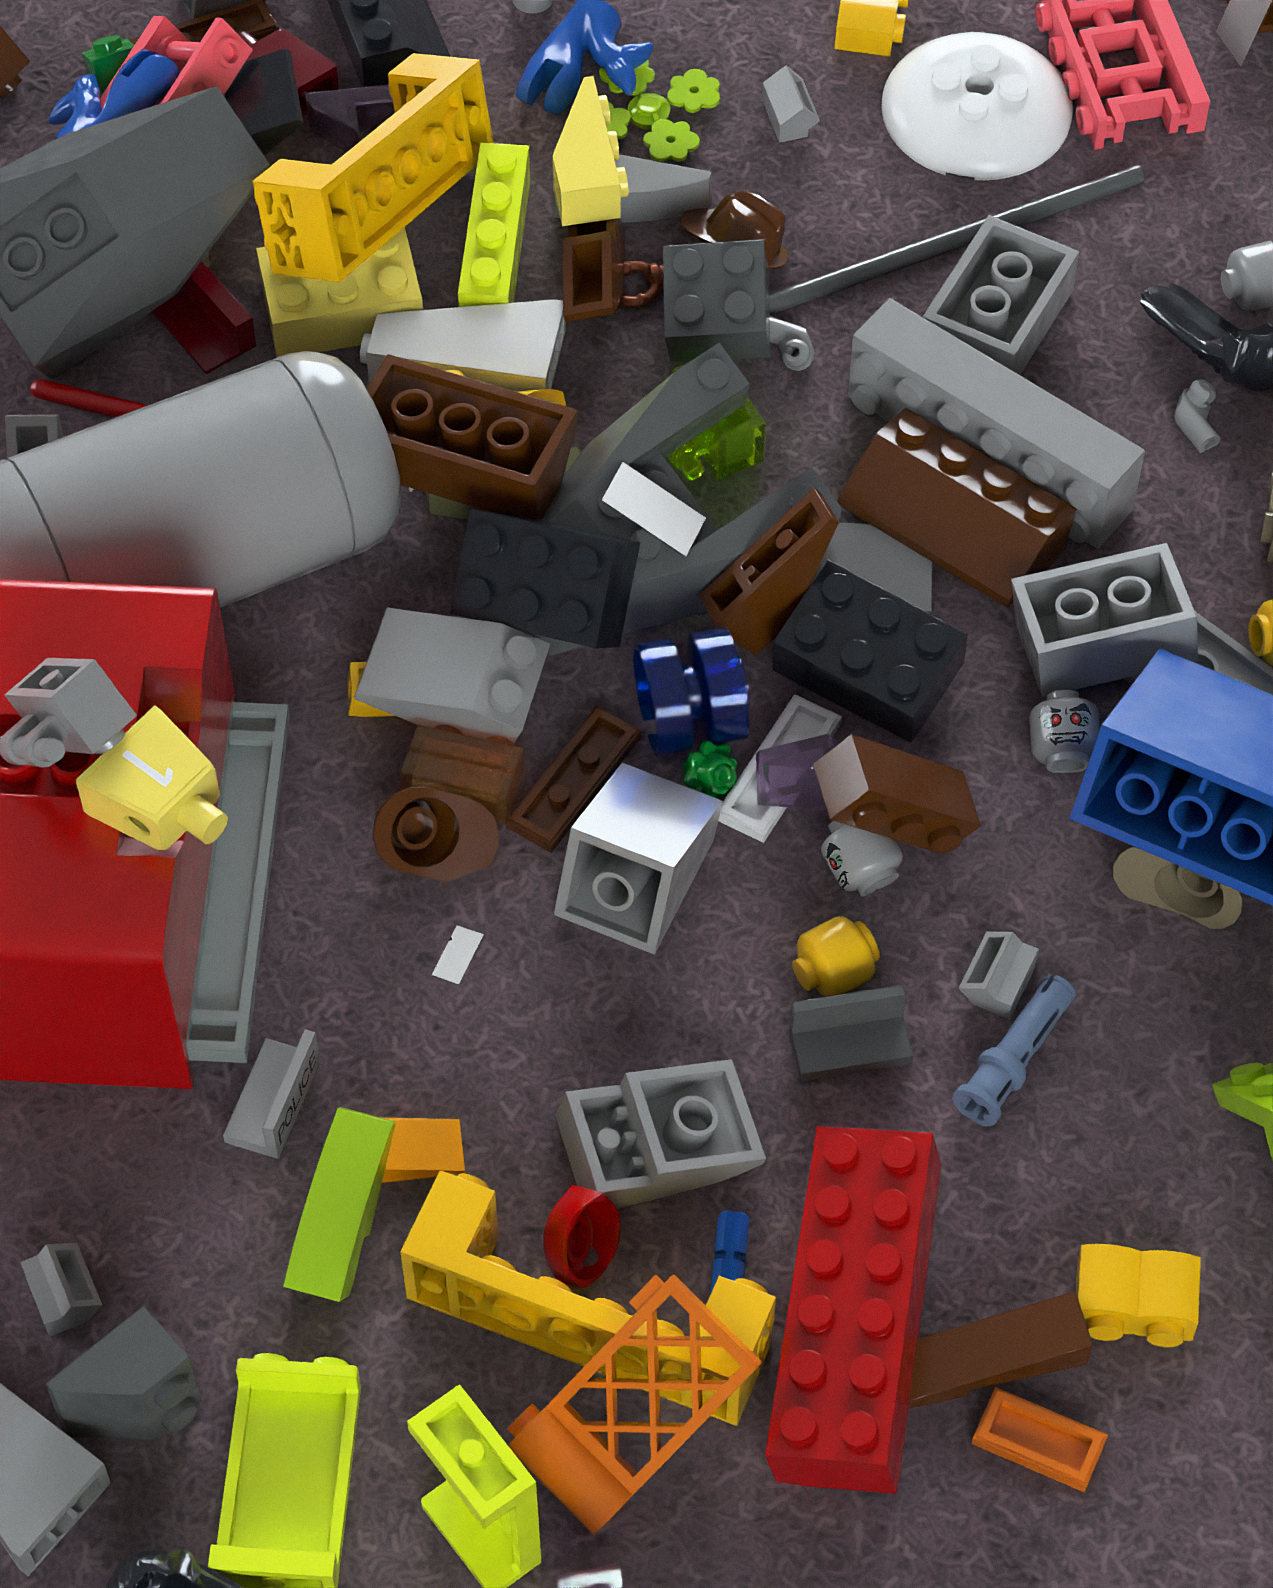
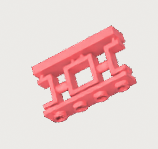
[1035,0,1210,150]

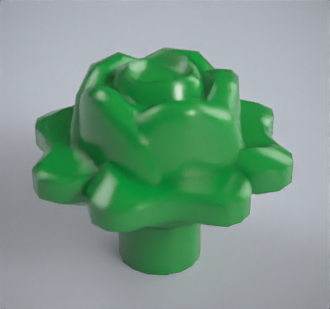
[682,741,737,799]

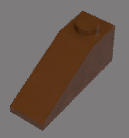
[699,488,839,656]

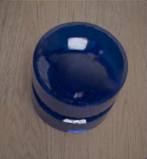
[633,627,750,756]

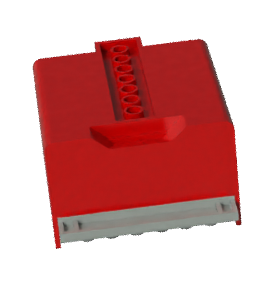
[0,579,290,1089]

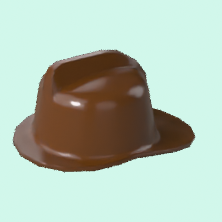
[680,191,789,269]
[373,787,500,882]

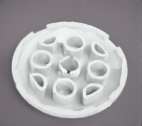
[882,32,1073,181]

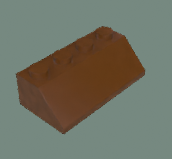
[366,354,578,520]
[837,407,1077,608]

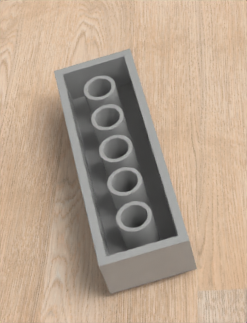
[848,298,1145,549]

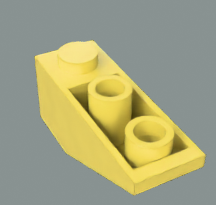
[553,76,629,226]

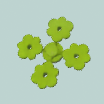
[599,60,720,162]

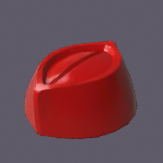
[543,1185,621,1288]

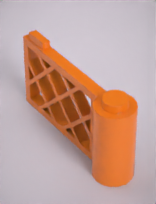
[507,1274,762,1535]

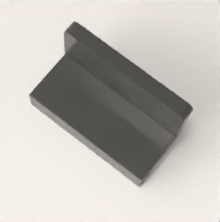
[789,985,913,1082]

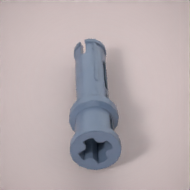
[952,974,1076,1126]

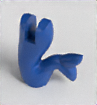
[516,0,654,115]
[49,49,179,140]

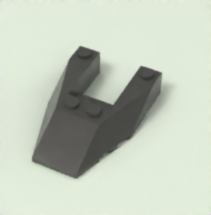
[532,342,843,656]

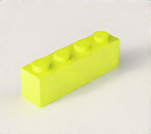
[458,142,530,307]

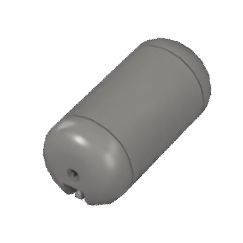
[0,351,401,608]

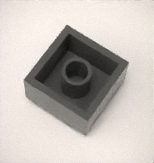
[663,240,771,361]

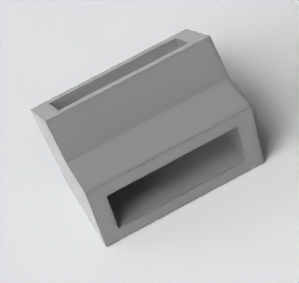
[762,65,820,143]
[959,931,1039,1020]
[20,1243,102,1337]

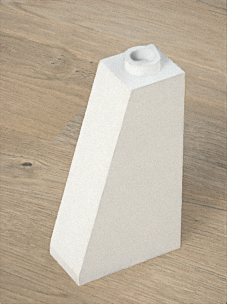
[360,299,566,392]

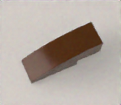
[563,218,625,322]

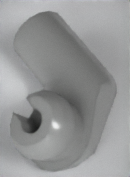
[770,316,815,371]
[1174,379,1220,453]

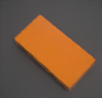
[972,1387,1108,1493]

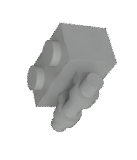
[0,658,137,767]

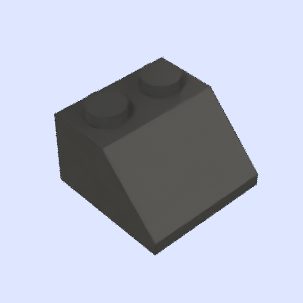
[45,1306,202,1440]

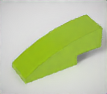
[283,1107,396,1302]

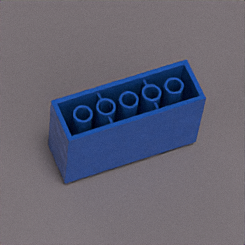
[1069,649,1273,906]

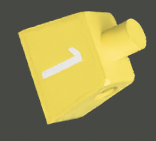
[76,705,228,851]

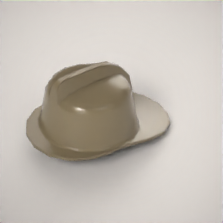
[1113,846,1243,929]

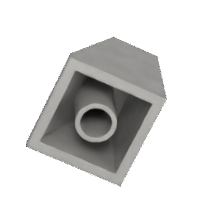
[554,763,723,955]

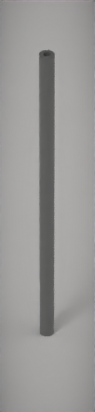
[769,164,1145,315]

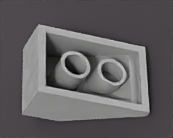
[353,607,551,757]

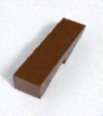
[909,1291,1093,1409]

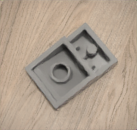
[555,1059,766,1209]

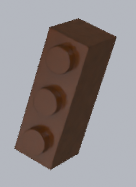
[813,734,981,853]

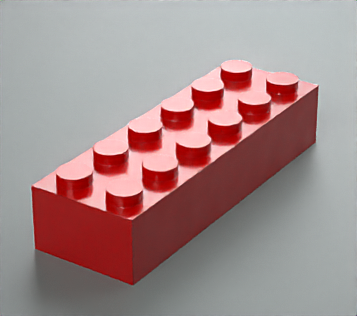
[765,1126,942,1494]

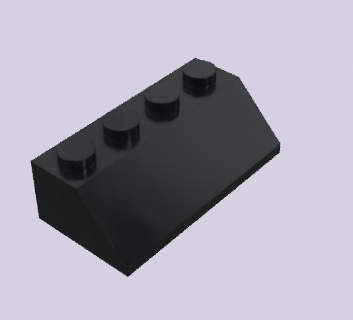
[327,0,450,95]

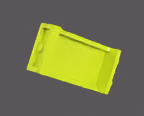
[208,1353,361,1588]
[407,1384,542,1588]

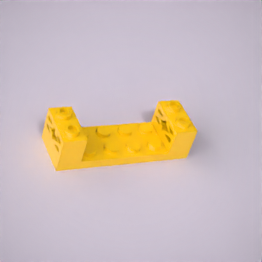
[252,53,493,283]
[400,1170,776,1426]

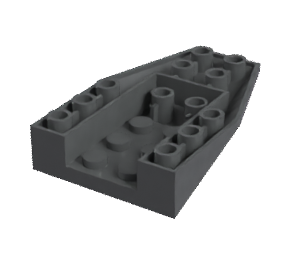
[0,86,271,379]

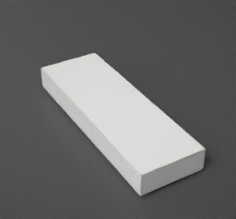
[718,694,842,843]

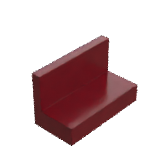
[152,261,256,374]

